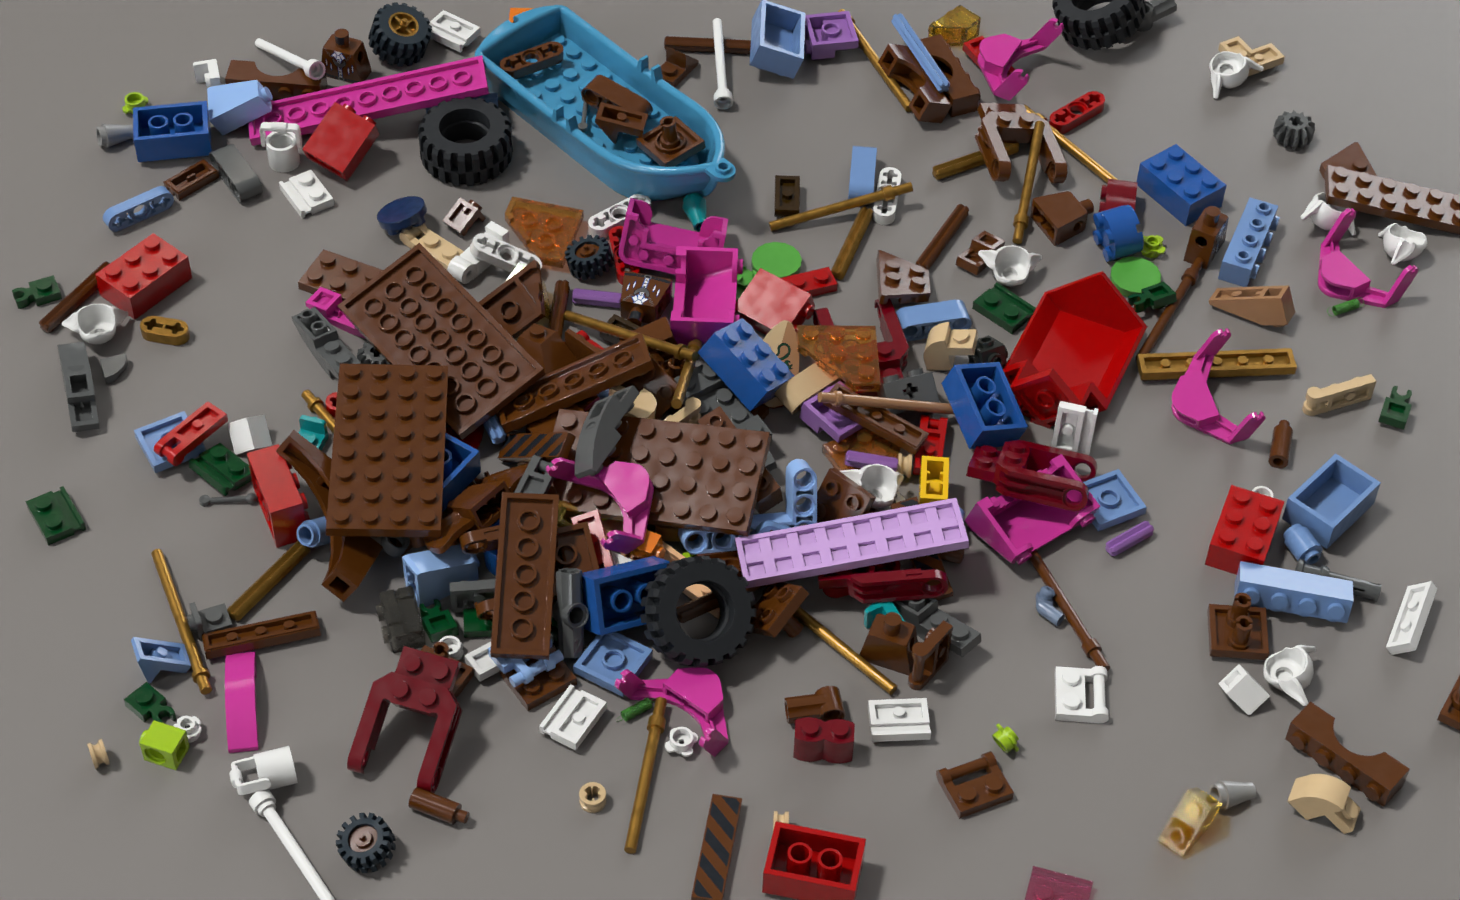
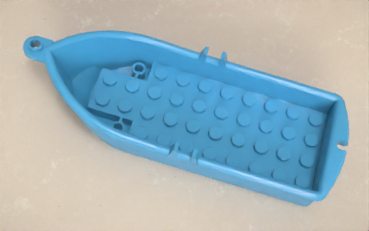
[474,5,736,201]

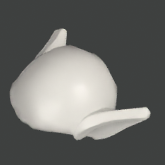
[1209,51,1264,99]
[1301,192,1356,236]
[1378,223,1428,265]
[978,245,1042,287]
[62,304,129,345]
[840,464,904,509]
[1263,645,1316,706]

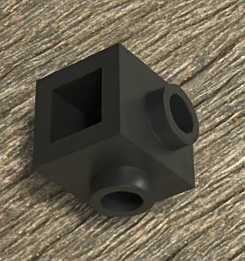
[968,335,1008,369]

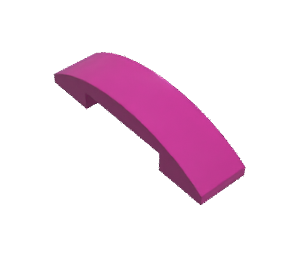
[305,287,365,338]
[225,652,259,753]

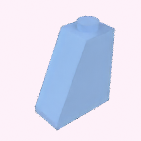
[207,80,273,135]
[402,544,480,607]

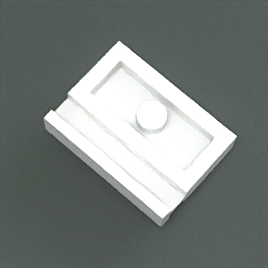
[429,10,481,53]
[279,170,334,219]
[1051,401,1099,455]
[539,684,607,750]
[868,698,931,742]

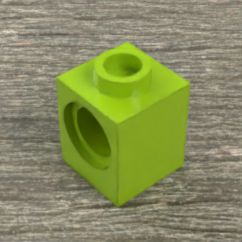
[139,720,190,770]

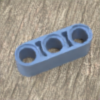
[848,146,877,199]
[896,300,972,341]

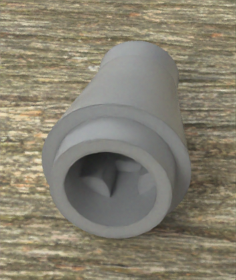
[96,124,134,148]
[1209,780,1256,810]

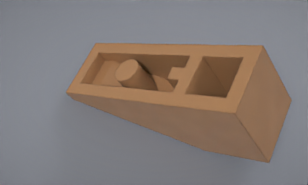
[1209,285,1295,327]

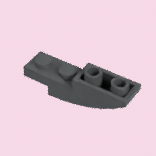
[292,307,362,379]
[57,342,100,432]
[575,385,640,479]
[892,598,982,657]

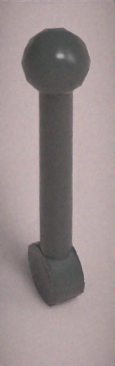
[578,98,588,132]
[199,493,257,507]

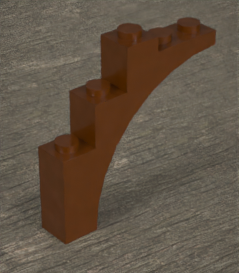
[276,430,383,602]

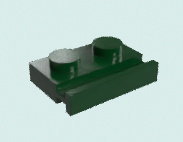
[972,282,1036,334]
[189,443,252,496]
[25,486,86,546]

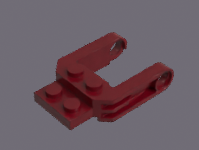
[813,298,909,397]
[966,440,1097,511]
[818,565,948,604]
[347,646,463,793]

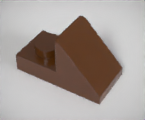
[661,47,699,87]
[595,102,648,144]

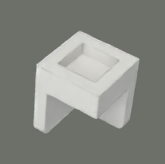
[227,415,272,454]
[1218,664,1270,715]

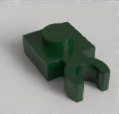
[12,275,62,309]
[1128,282,1177,313]
[1378,386,1412,430]
[419,599,459,643]
[124,682,176,723]

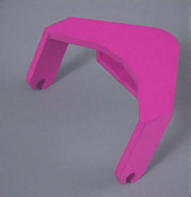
[977,18,1064,101]
[1318,208,1418,308]
[1171,328,1266,445]
[546,457,654,554]
[615,667,728,757]

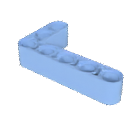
[678,459,817,554]

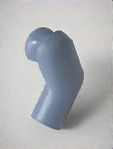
[1035,586,1065,626]

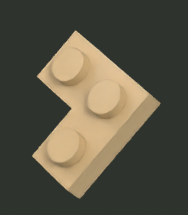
[1218,36,1285,76]

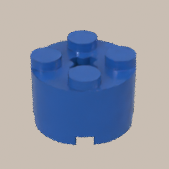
[1093,205,1144,262]

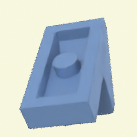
[131,637,191,684]

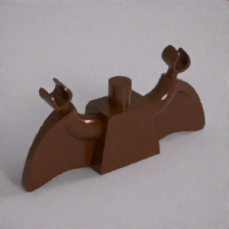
[410,463,529,554]

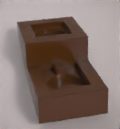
[955,231,1005,275]

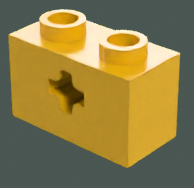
[919,456,949,504]

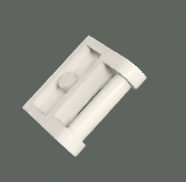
[1055,666,1109,723]

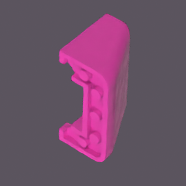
[619,198,728,274]
[670,246,743,346]
[965,454,1100,565]

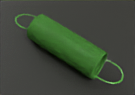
[1327,297,1364,316]
[616,698,656,722]

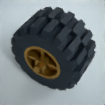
[368,2,432,67]

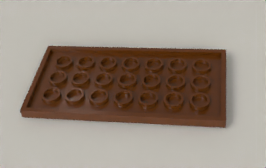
[337,243,546,440]
[326,363,448,538]
[541,409,772,536]

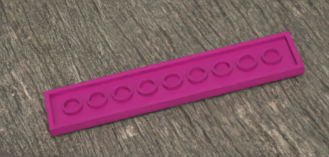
[248,55,489,146]

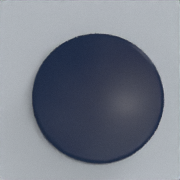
[377,196,427,235]

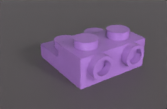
[804,11,859,60]
[799,381,863,443]

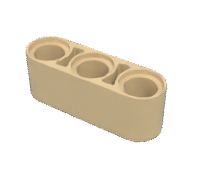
[774,357,843,414]

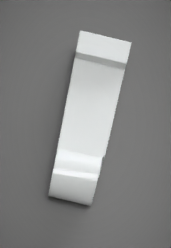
[447,221,510,284]

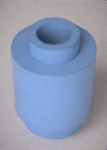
[297,516,330,548]
[1283,524,1323,565]

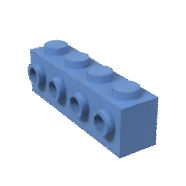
[1218,197,1280,287]
[1234,561,1354,623]

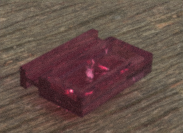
[1025,866,1093,900]

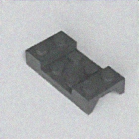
[674,363,772,446]

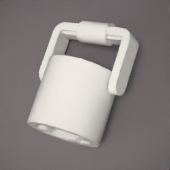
[259,122,302,173]
[229,746,298,795]

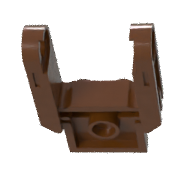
[975,103,1067,183]
[459,522,599,620]

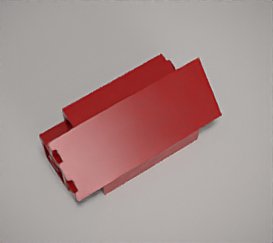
[1003,271,1148,429]

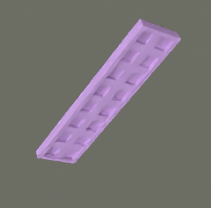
[735,498,969,588]

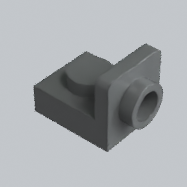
[186,602,233,641]

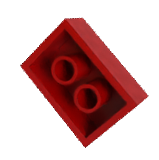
[95,233,192,320]
[247,444,310,548]
[1205,485,1285,575]
[762,821,866,900]

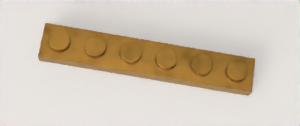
[1136,348,1297,380]

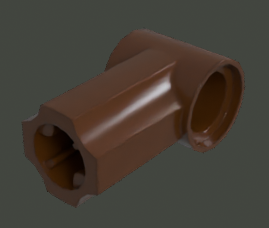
[784,686,845,724]

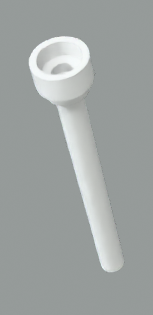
[713,18,733,109]
[255,38,326,80]
[249,789,335,900]

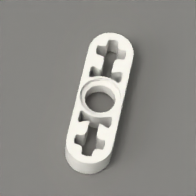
[873,167,901,225]
[588,194,651,238]
[470,233,542,274]

